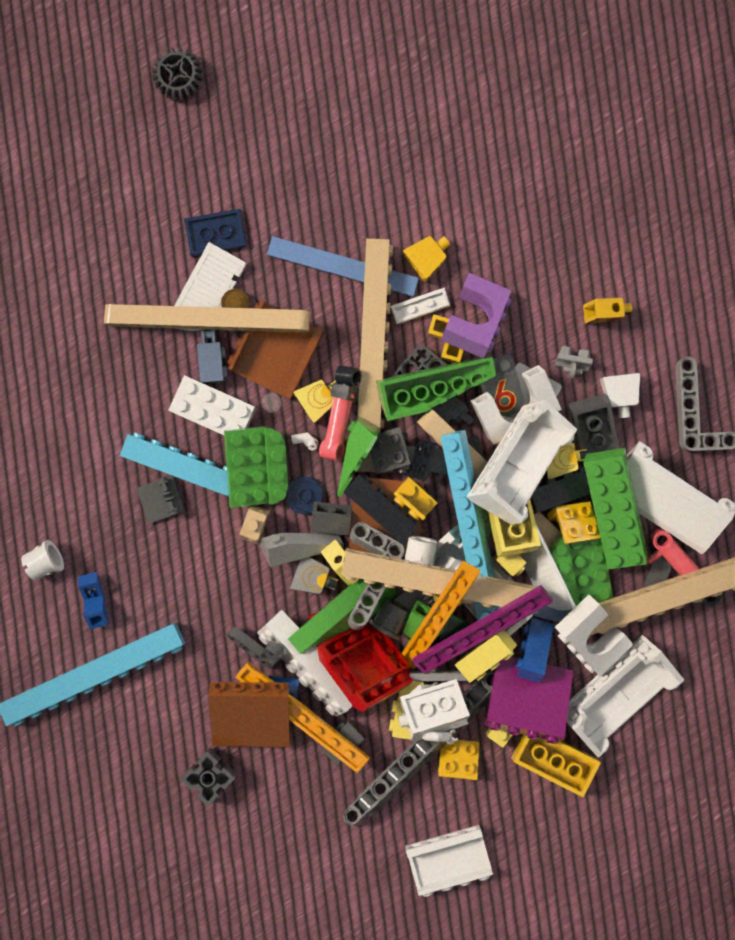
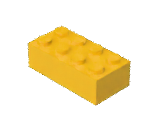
[511,734,601,797]

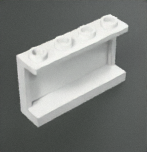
[405,825,493,897]

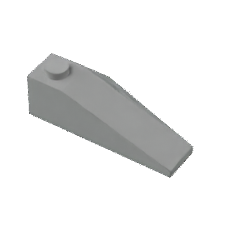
[259,533,344,567]

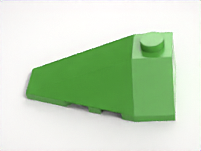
[337,417,379,497]

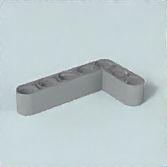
[675,357,735,452]
[348,523,404,630]

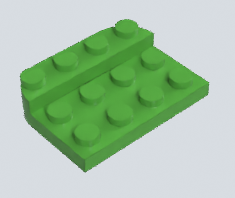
[224,426,288,508]
[549,525,613,611]

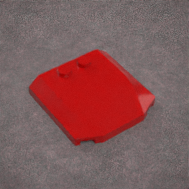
[317,621,413,712]

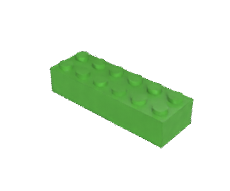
[583,448,648,569]

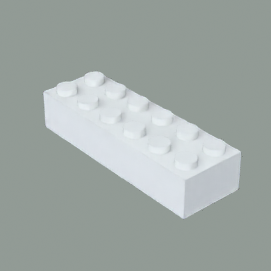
[257,610,352,717]

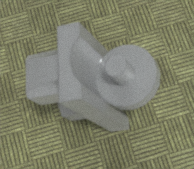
[554,346,593,379]

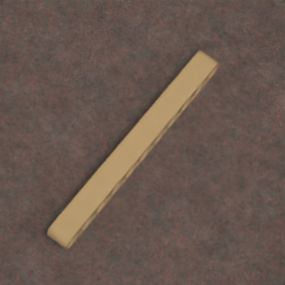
[104,304,310,333]
[417,409,562,549]

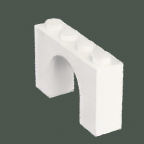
[470,365,562,445]
[555,595,633,677]

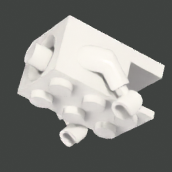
[398,679,470,744]

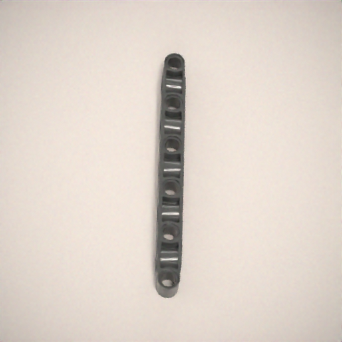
[343,671,494,827]

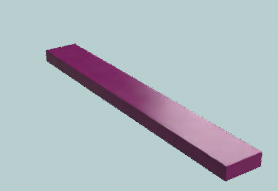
[413,585,553,674]

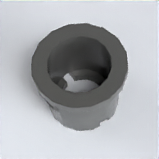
[369,598,411,639]

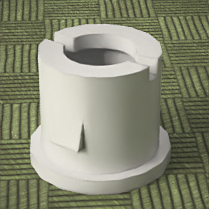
[404,536,437,566]
[21,540,64,581]

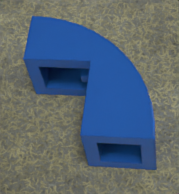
[78,572,109,629]

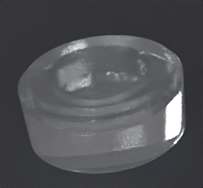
[262,393,282,413]

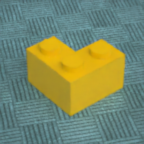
[427,314,463,363]

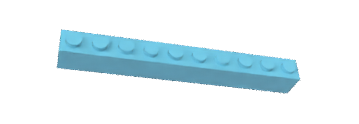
[440,430,500,620]
[0,622,185,726]

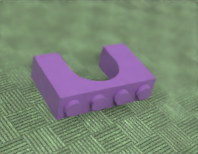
[441,273,512,358]

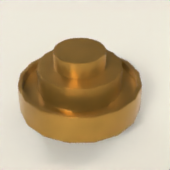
[221,289,249,308]

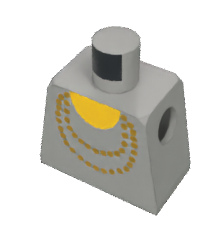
[290,556,338,594]

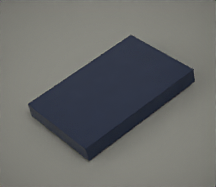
[184,209,247,257]

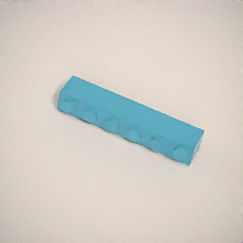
[119,432,229,496]

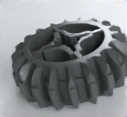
[152,48,203,100]

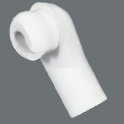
[291,432,319,451]

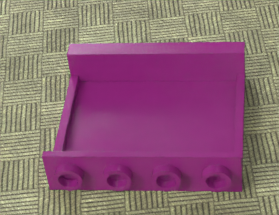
[484,656,573,744]

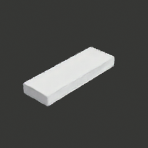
[390,288,451,325]

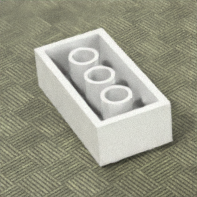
[168,375,257,435]

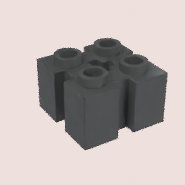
[180,748,237,807]

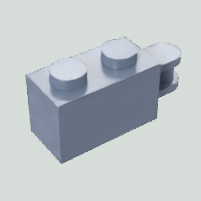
[197,329,228,384]

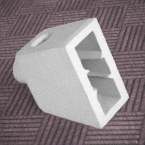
[600,373,640,419]

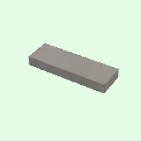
[409,670,467,681]

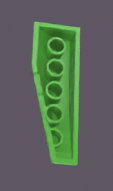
[376,356,496,421]
[288,578,397,654]

